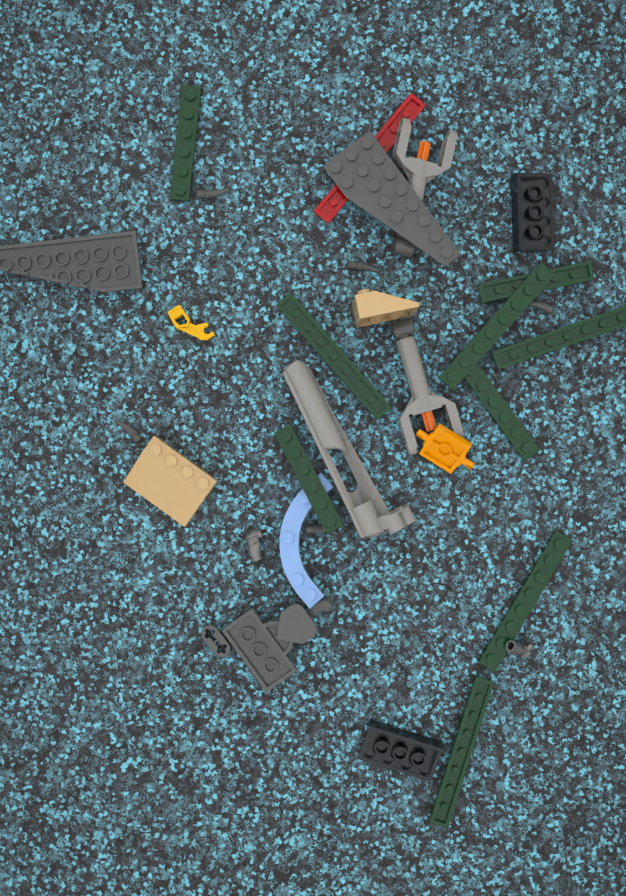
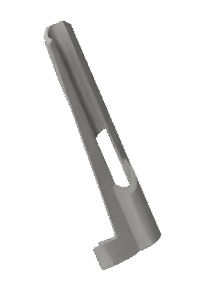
[283,360,416,539]

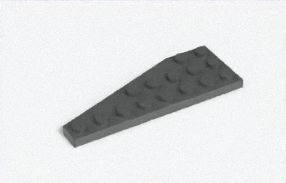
[323,130,461,267]
[0,231,143,293]

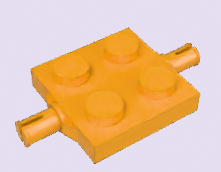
[415,423,475,474]

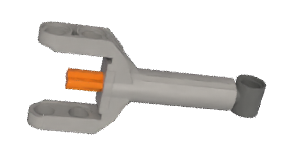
[391,117,457,257]
[390,318,465,456]

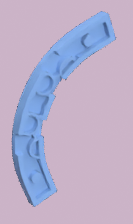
[279,473,334,609]

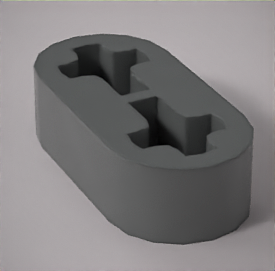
[201,624,231,657]

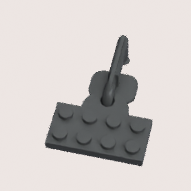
[221,595,334,692]

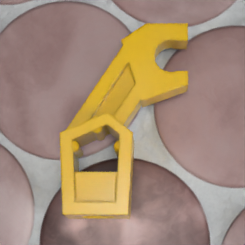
[167,305,215,341]

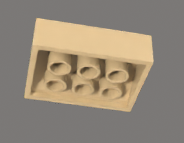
[352,289,420,328]
[123,436,218,527]

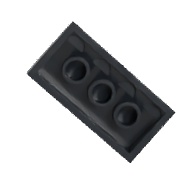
[511,172,555,252]
[358,719,443,782]

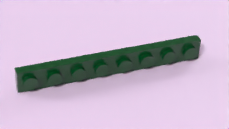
[438,262,556,390]
[276,292,392,420]
[491,306,626,370]
[478,530,573,672]
[429,675,495,829]

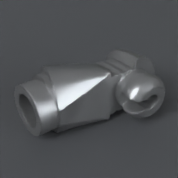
[245,529,263,562]
[506,640,534,658]

